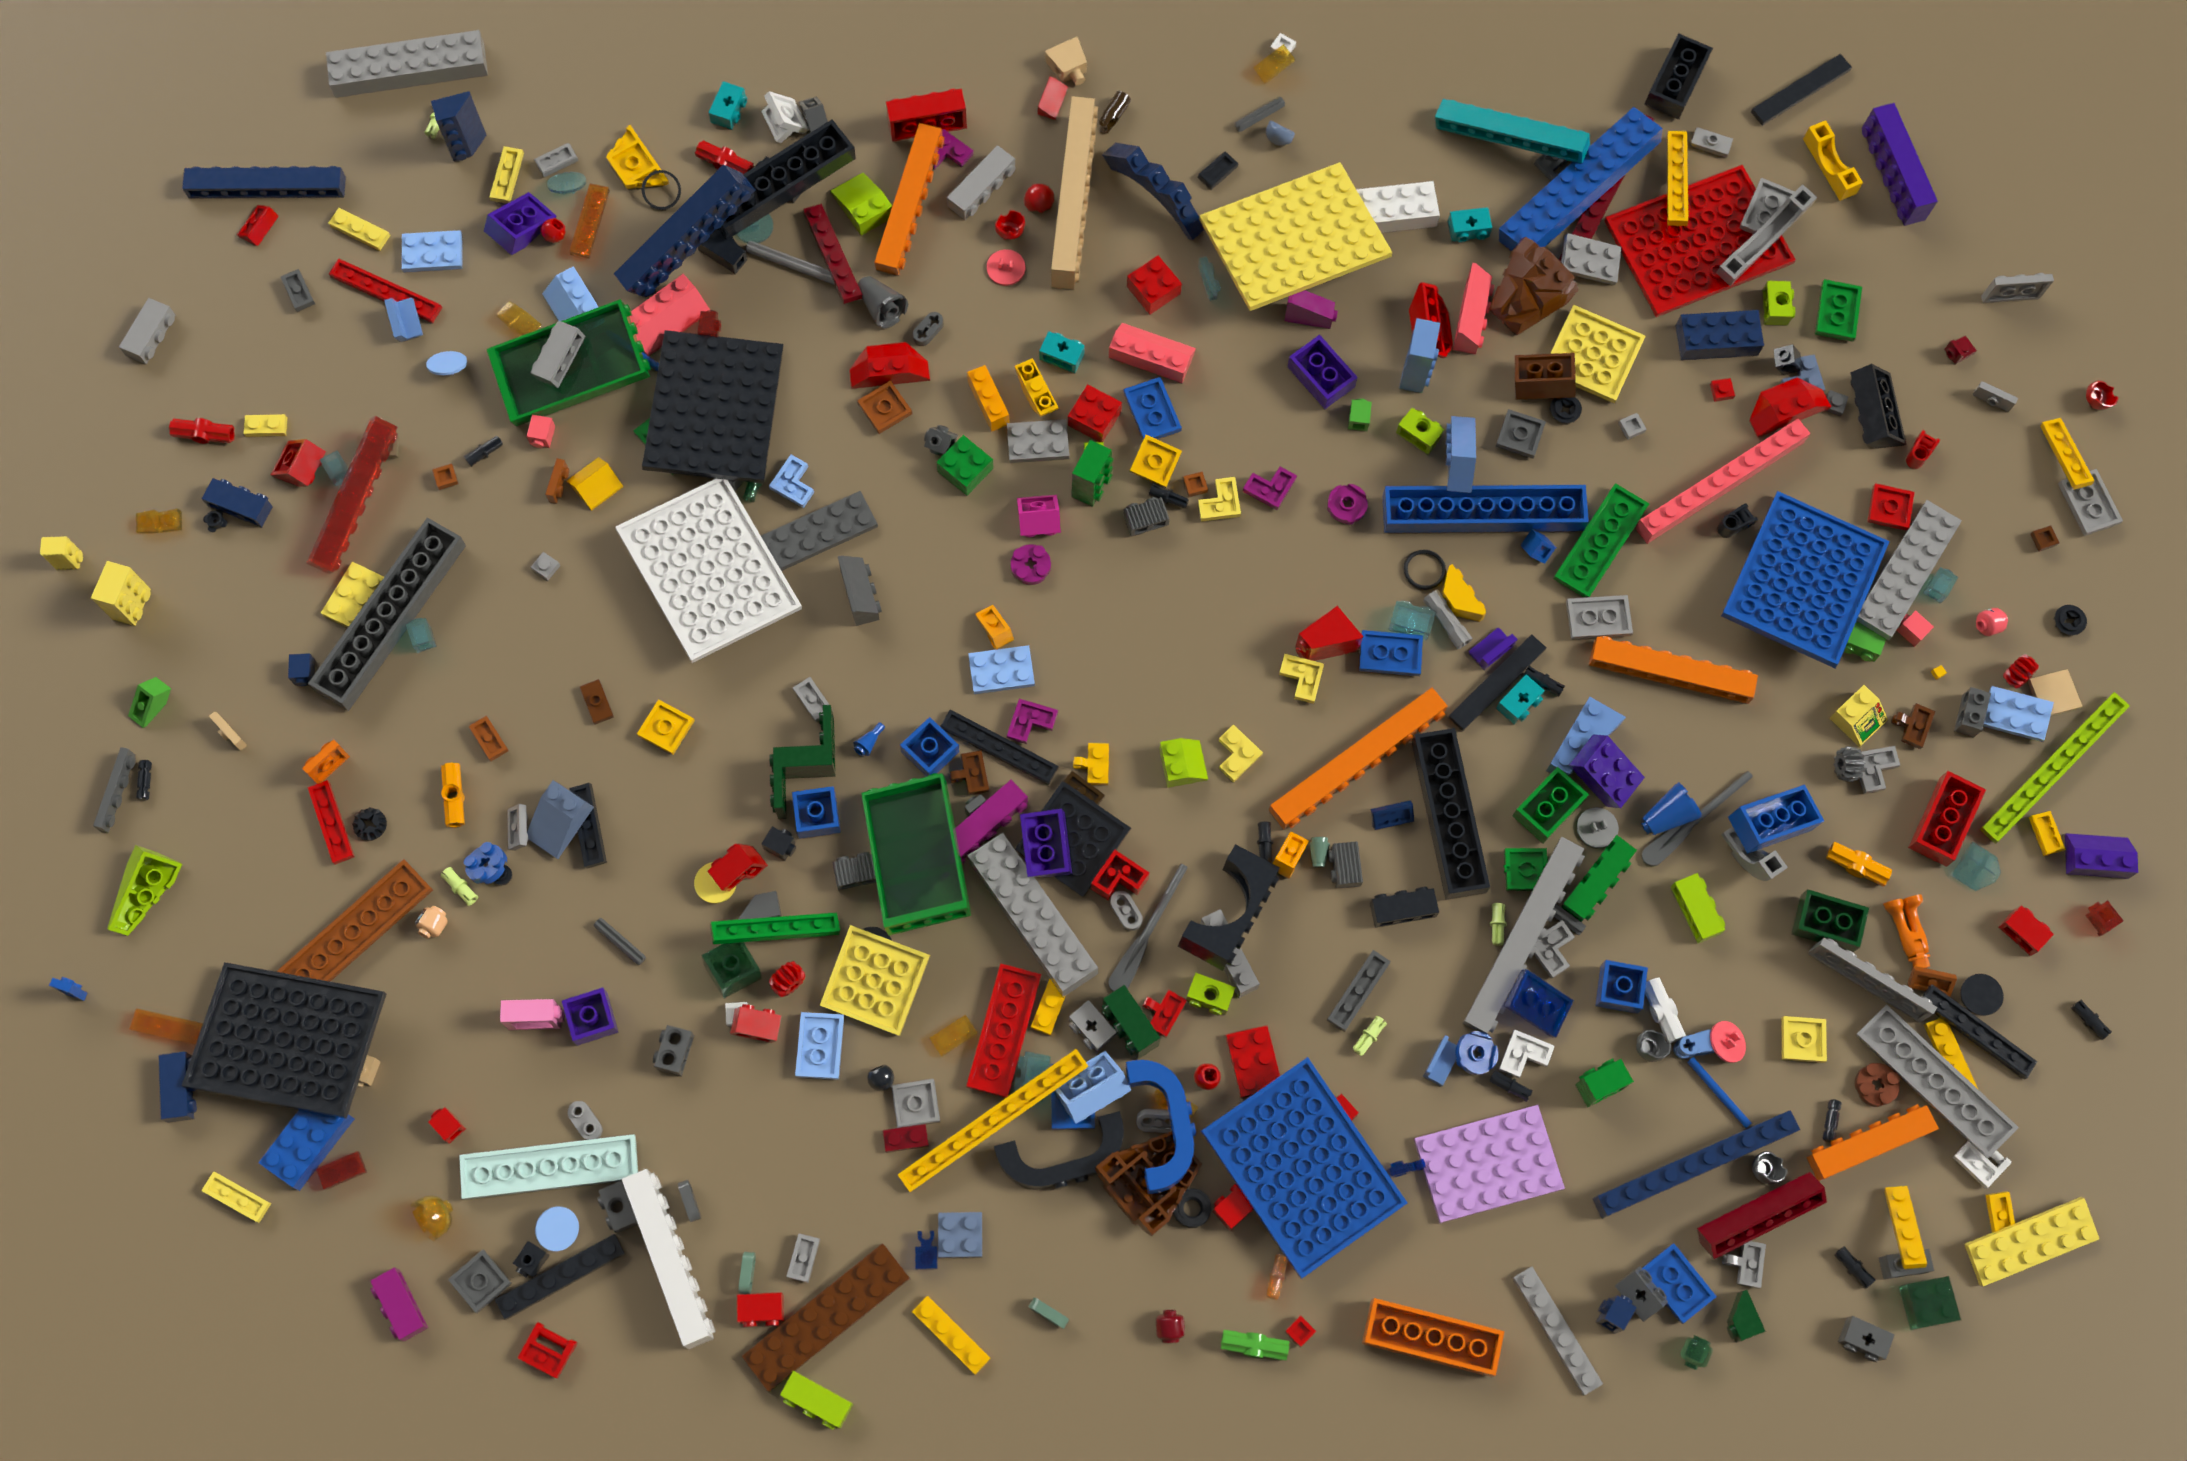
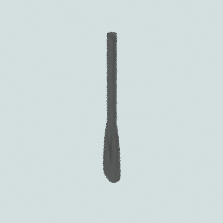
[1642,771,1753,866]
[1109,864,1188,991]

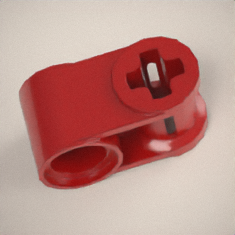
[1906,430,1940,469]

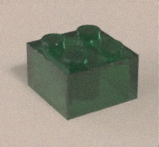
[702,942,761,999]
[1899,1276,1961,1330]

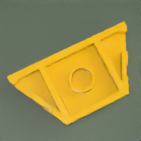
[606,125,669,189]

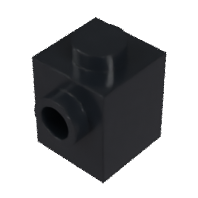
[762,826,796,861]
[513,1241,550,1278]

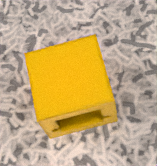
[1931,665,1947,680]

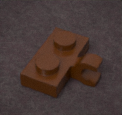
[1891,703,1935,749]
[949,751,989,795]

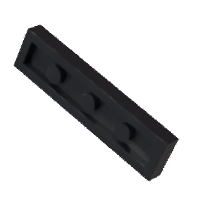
[570,783,607,869]

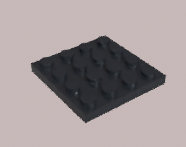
[1015,781,1132,897]

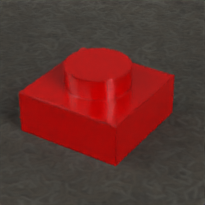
[1710,378,1735,402]
[1285,1315,1316,1348]

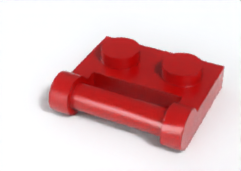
[517,1322,577,1379]

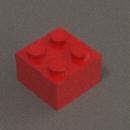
[1126,255,1182,315]
[1068,384,1122,442]

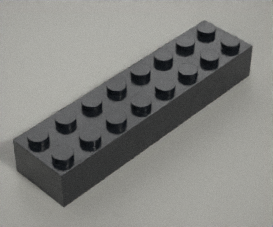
[718,119,856,240]
[1411,728,1490,900]

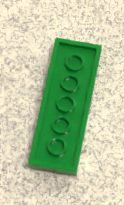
[1553,483,1650,598]

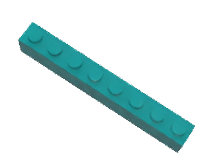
[1435,99,1590,163]

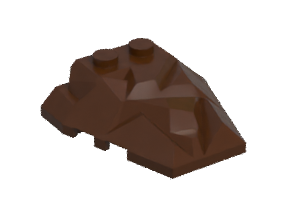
[1489,237,1579,336]
[1095,1131,1202,1236]

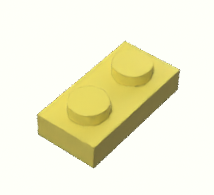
[244,414,287,437]

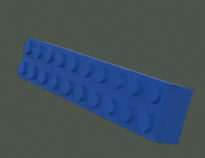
[1499,107,1663,251]
[1382,485,1589,533]

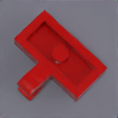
[1143,990,1187,1038]

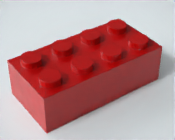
[886,88,967,142]
[1908,771,1986,867]

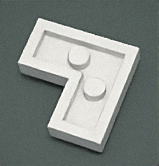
[1499,1030,1555,1078]

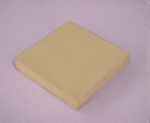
[2027,669,2083,716]

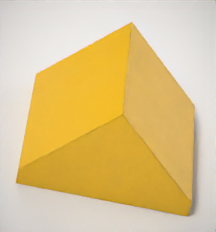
[567,457,623,511]

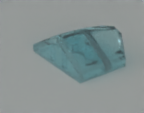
[1951,842,2001,891]

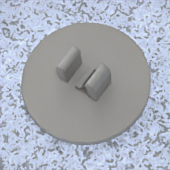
[1577,807,1619,848]

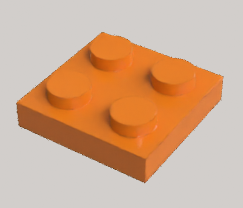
[302,739,350,784]

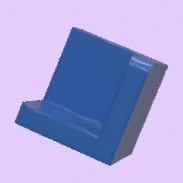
[1521,529,1556,564]

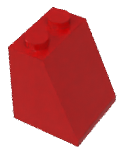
[1295,605,1363,661]

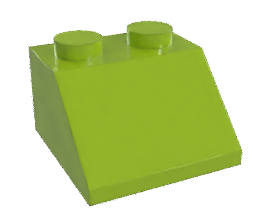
[1159,738,1208,788]

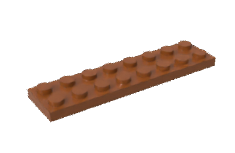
[276,859,433,982]

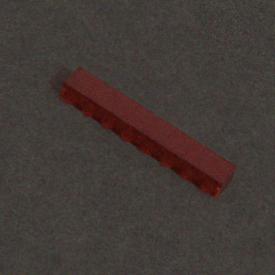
[306,416,398,574]

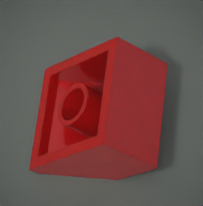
[270,439,326,487]

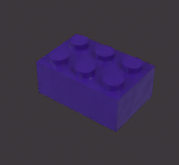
[1287,335,1358,409]
[1569,734,1645,808]

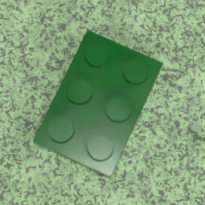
[1815,279,1862,342]

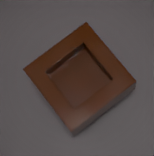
[2030,525,2059,552]

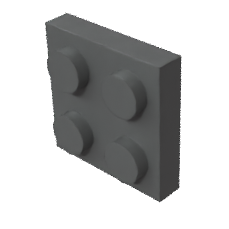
[1495,409,1546,459]
[448,1249,512,1313]

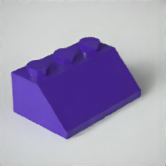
[1020,809,1072,877]
[2064,833,2138,879]

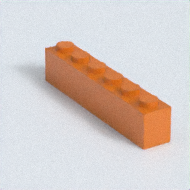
[1807,1104,1939,1181]

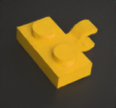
[1073,743,1109,786]

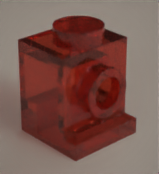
[698,310,721,337]
[2085,900,2124,937]

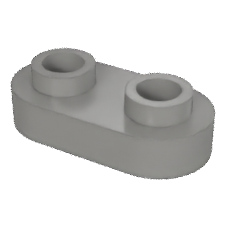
[1110,891,1142,931]
[568,1101,603,1140]
[1137,1109,1172,1133]

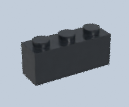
[1370,887,1439,928]

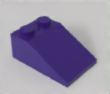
[484,192,557,255]

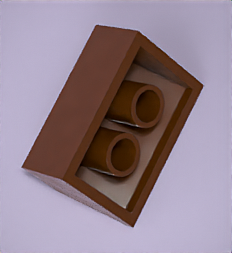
[1515,353,1576,400]

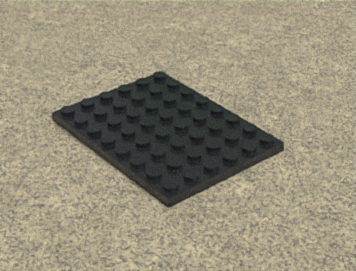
[642,330,783,484]
[182,962,386,1119]

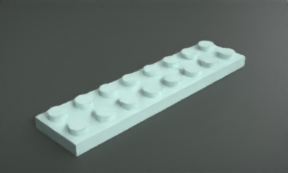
[460,1134,638,1200]

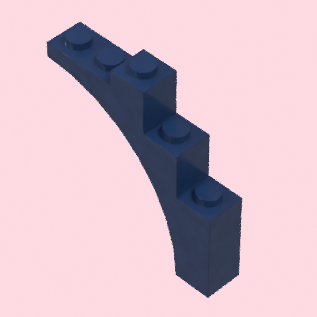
[1102,143,1205,240]

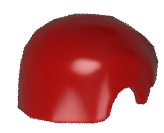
[1024,183,1055,213]
[995,210,1025,240]
[2086,380,2118,410]

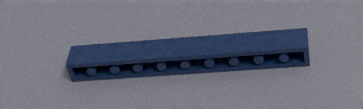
[1593,1110,1801,1219]

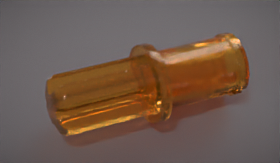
[1266,1254,1288,1300]

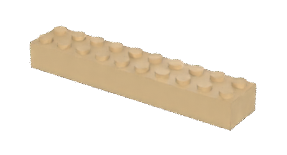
[1051,96,1098,290]

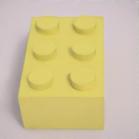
[91,561,151,626]

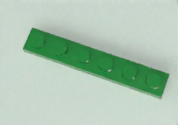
[710,912,840,945]

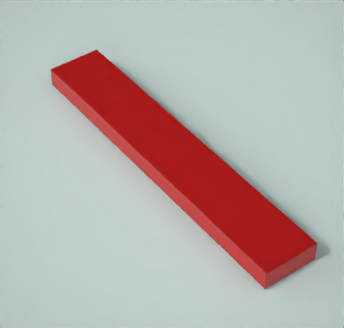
[329,258,442,324]

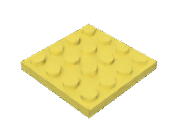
[1550,305,1645,404]
[820,925,930,1036]

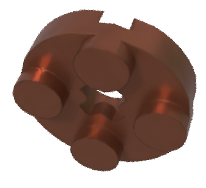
[1855,1063,1900,1107]

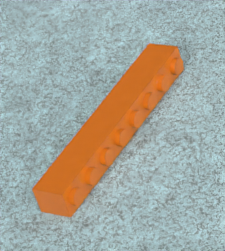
[874,123,945,276]
[1589,636,1758,704]

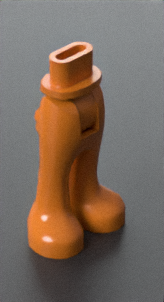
[1883,894,1931,968]

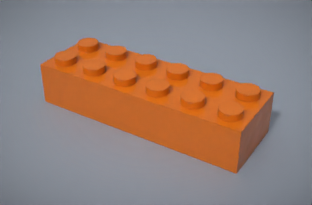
[1362,1298,1505,1377]

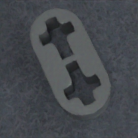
[913,312,943,346]
[678,1180,701,1222]

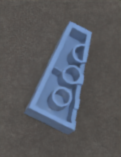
[1399,318,1440,393]
[1446,416,1476,493]
[1546,697,1626,776]

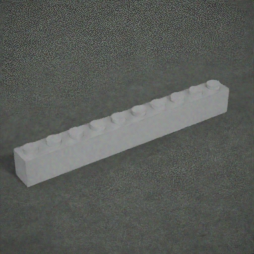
[1463,837,1585,1034]

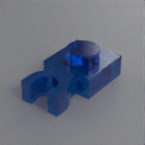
[1386,1159,1426,1179]
[915,1231,938,1270]

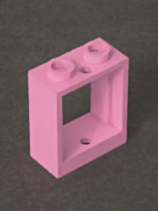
[500,999,564,1030]

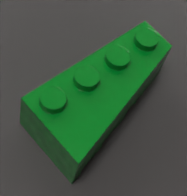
[1561,835,1637,922]

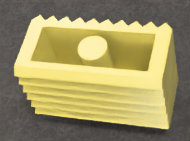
[40,536,83,570]

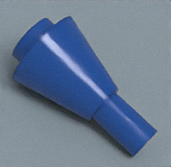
[853,722,885,756]

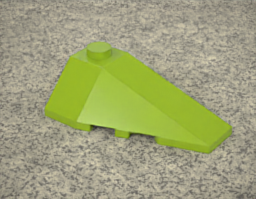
[107,845,182,936]

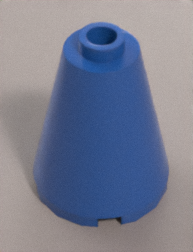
[1641,782,1702,835]

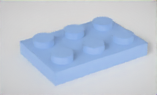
[402,230,462,272]
[968,645,1035,694]
[1983,686,2054,742]
[795,1012,844,1080]

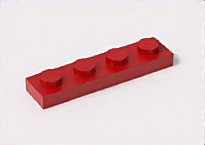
[308,780,355,865]

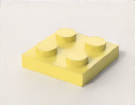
[1781,1016,1827,1063]

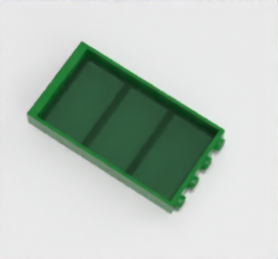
[486,299,651,427]
[861,773,971,936]

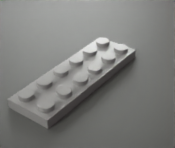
[1808,938,1937,1023]

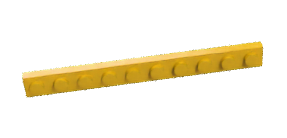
[898,1049,1089,1192]

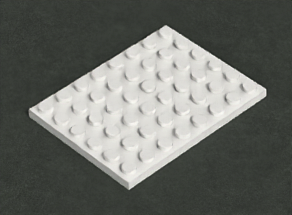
[615,478,802,663]

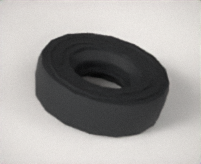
[1173,1188,1212,1228]

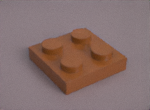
[857,381,912,434]

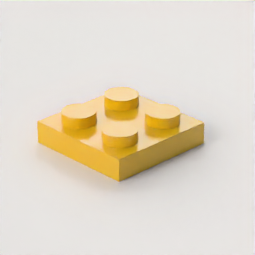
[1129,435,1182,488]
[637,699,695,755]

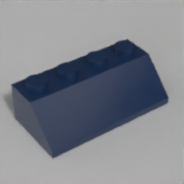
[431,91,487,161]

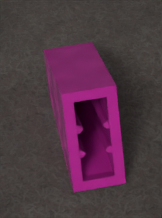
[1284,290,1338,329]

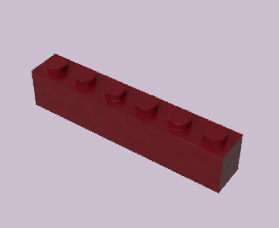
[1697,1172,1827,1259]

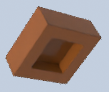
[432,463,459,490]
[1183,471,1208,497]

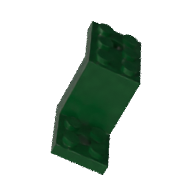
[769,705,836,819]

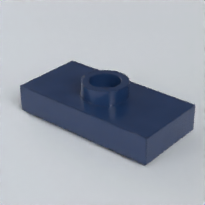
[1371,800,1414,830]

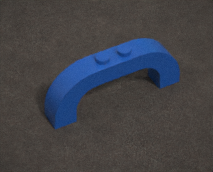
[1125,1060,1196,1194]

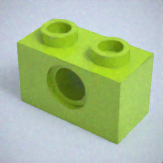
[1762,281,1795,325]
[1396,408,1444,455]
[1186,973,1236,1016]

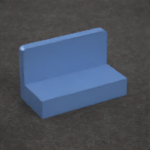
[384,298,423,342]
[1423,1035,1457,1087]

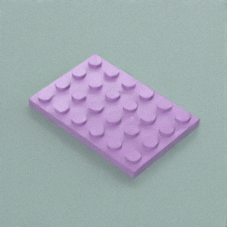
[1414,1105,1565,1223]

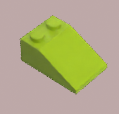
[830,172,892,236]

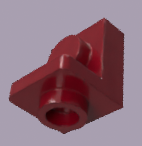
[1944,335,1977,365]

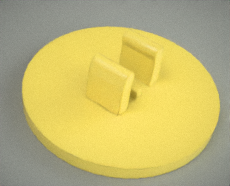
[694,862,736,904]

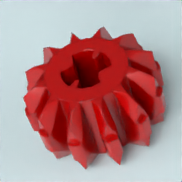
[2003,654,2039,689]
[769,961,806,997]

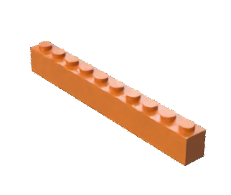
[1269,687,1448,830]

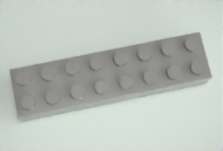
[326,30,488,98]
[968,833,1098,997]

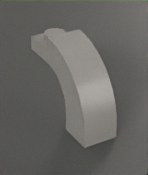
[1721,827,1788,881]

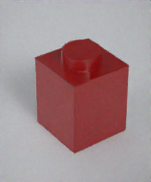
[428,1107,466,1144]

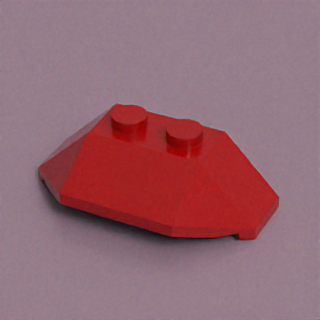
[1409,282,1453,358]
[849,342,930,389]
[1749,377,1831,437]

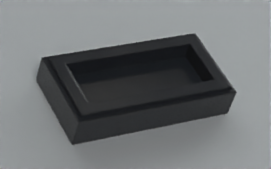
[1198,151,1239,190]

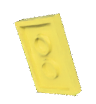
[321,562,384,628]

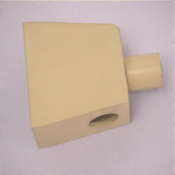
[1045,37,1087,85]

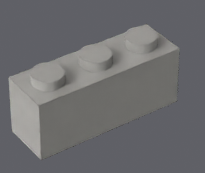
[119,298,176,364]
[531,320,585,388]

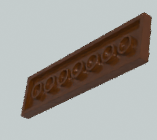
[742,1243,910,1392]

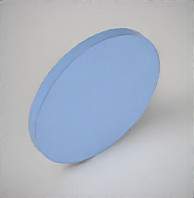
[426,351,467,375]
[535,1206,579,1251]

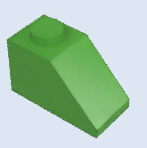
[128,677,171,728]

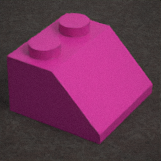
[1017,495,1061,537]

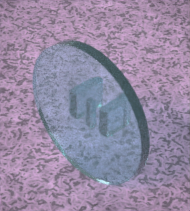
[547,172,586,195]
[737,214,773,243]

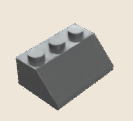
[838,556,882,626]

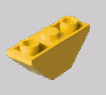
[1015,358,1058,417]
[1442,564,1486,622]

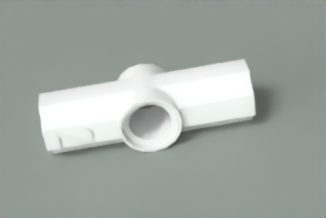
[1645,977,1686,1043]

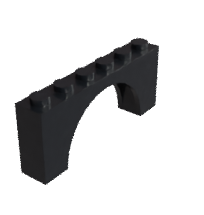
[698,156,802,274]
[1177,844,1280,971]

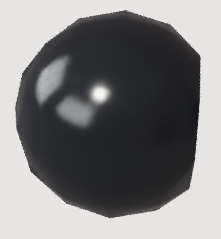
[867,1064,894,1091]

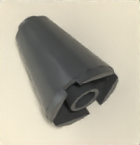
[858,276,908,328]

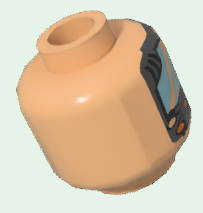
[415,906,448,939]

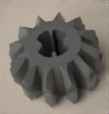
[1833,746,1866,782]

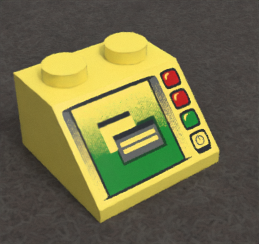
[1829,685,1888,747]

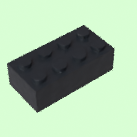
[1644,33,1713,119]

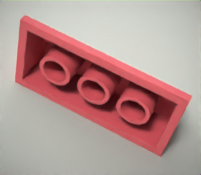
[1452,263,1494,355]
[621,274,710,356]
[1109,323,1196,383]

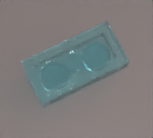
[1198,256,1220,301]

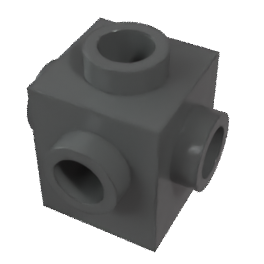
[924,425,958,455]

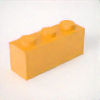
[967,365,1010,432]

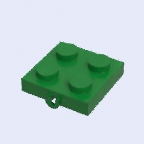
[1503,848,1548,891]

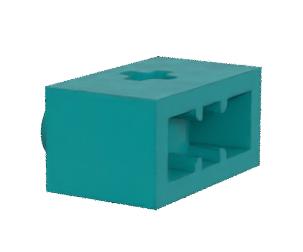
[709,81,748,130]
[1448,207,1493,242]
[1039,331,1085,373]
[1496,674,1545,725]

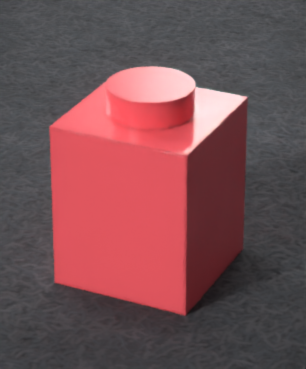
[527,415,555,448]
[1896,610,1934,647]

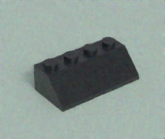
[1850,364,1907,449]

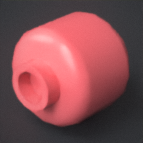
[1976,608,2008,636]

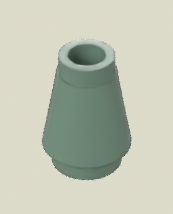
[1309,837,1330,867]

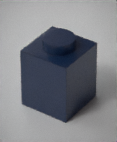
[288,653,315,687]

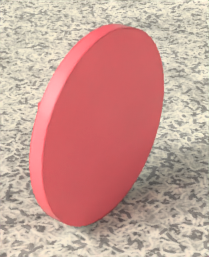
[987,249,1026,286]
[1710,1021,1746,1063]

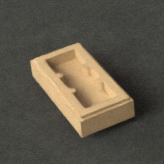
[209,711,247,751]

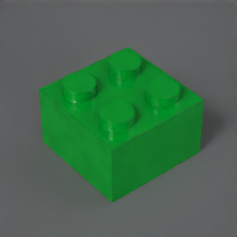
[936,435,994,496]
[1575,1058,1634,1108]

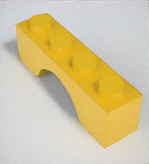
[1803,120,1863,201]

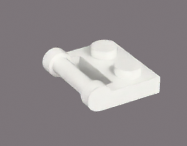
[1953,1141,2012,1189]

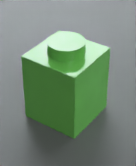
[1348,399,1372,432]

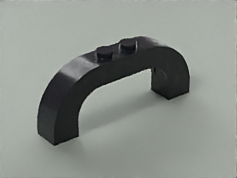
[994,1111,1124,1190]

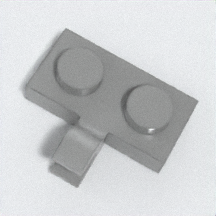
[1722,1241,1766,1289]

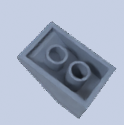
[527,780,594,859]

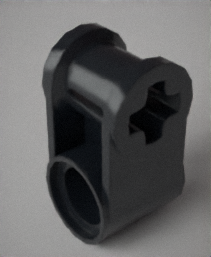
[1717,503,1758,538]

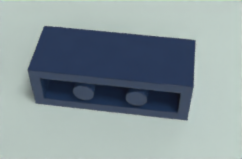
[201,478,273,527]
[159,1051,197,1123]

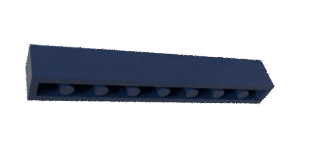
[182,166,346,199]

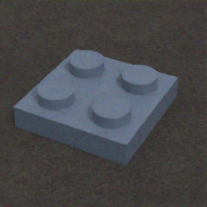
[938,1212,982,1258]

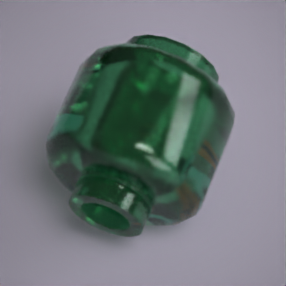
[1680,1335,1713,1370]

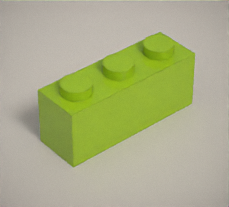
[1670,873,1725,944]
[780,1371,853,1430]

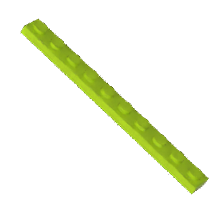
[1979,692,2130,844]

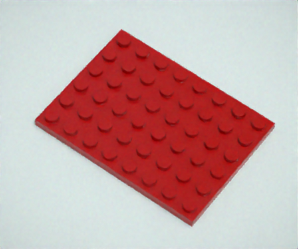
[1604,165,1796,317]

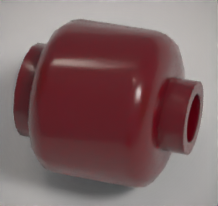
[1156,1309,1185,1343]

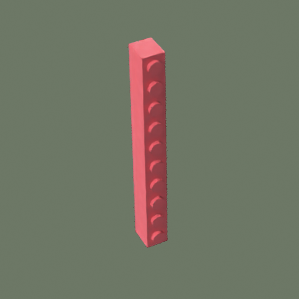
[1635,419,1810,544]

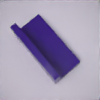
[1469,628,1518,670]

